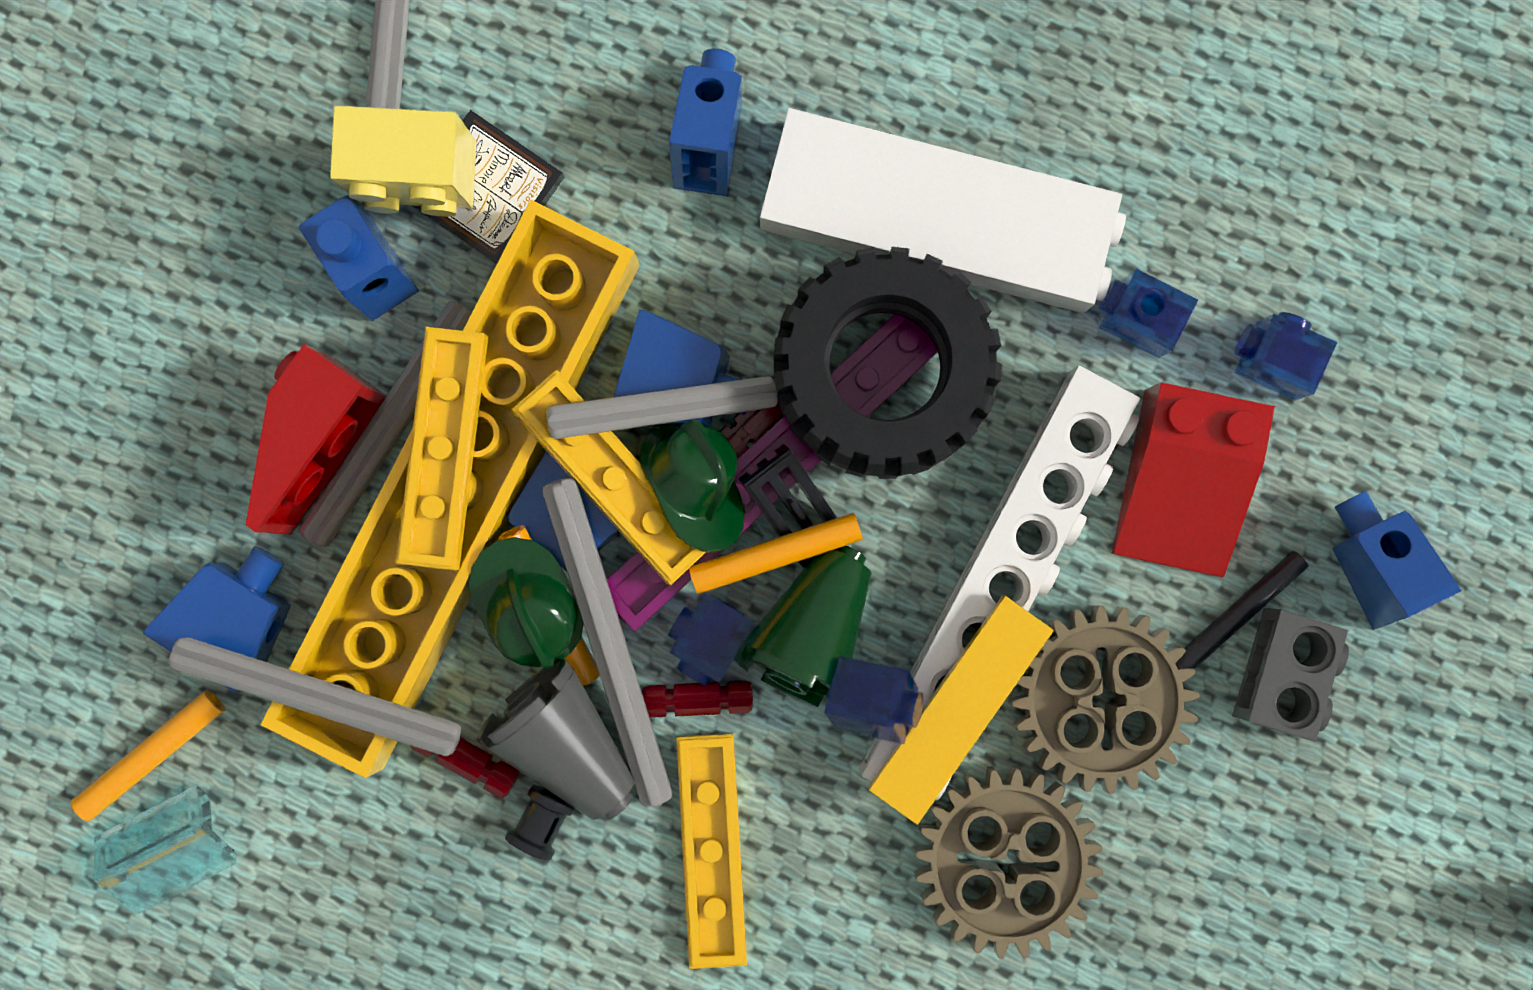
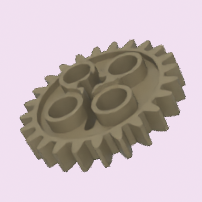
[1008,605,1200,794]
[913,766,1103,959]

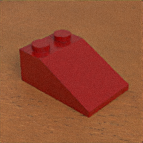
[245,344,387,535]
[1111,382,1275,577]

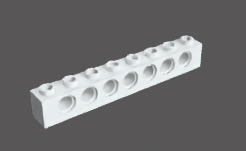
[859,365,1140,800]

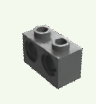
[1232,608,1349,742]

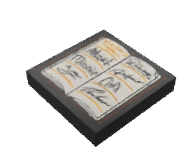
[410,110,565,265]

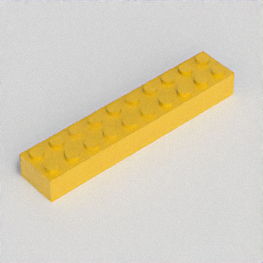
[260,199,640,778]

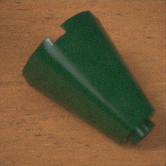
[734,546,872,711]

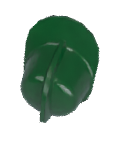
[640,419,745,553]
[469,537,584,669]

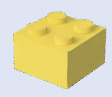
[330,106,476,217]

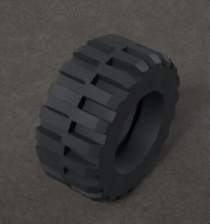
[773,246,1002,479]

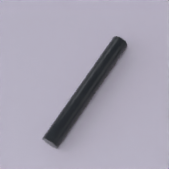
[1175,551,1309,669]

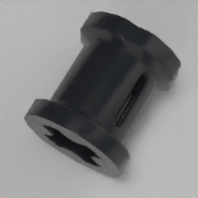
[505,784,575,861]

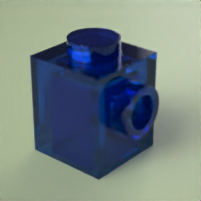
[1099,268,1198,358]
[1234,312,1338,401]
[668,592,757,685]
[824,656,923,744]

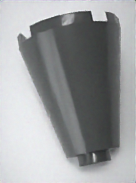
[477,659,634,820]

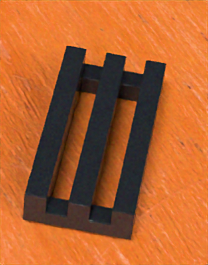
[738,444,837,568]

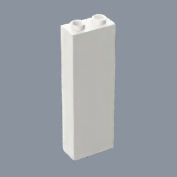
[760,108,1126,313]

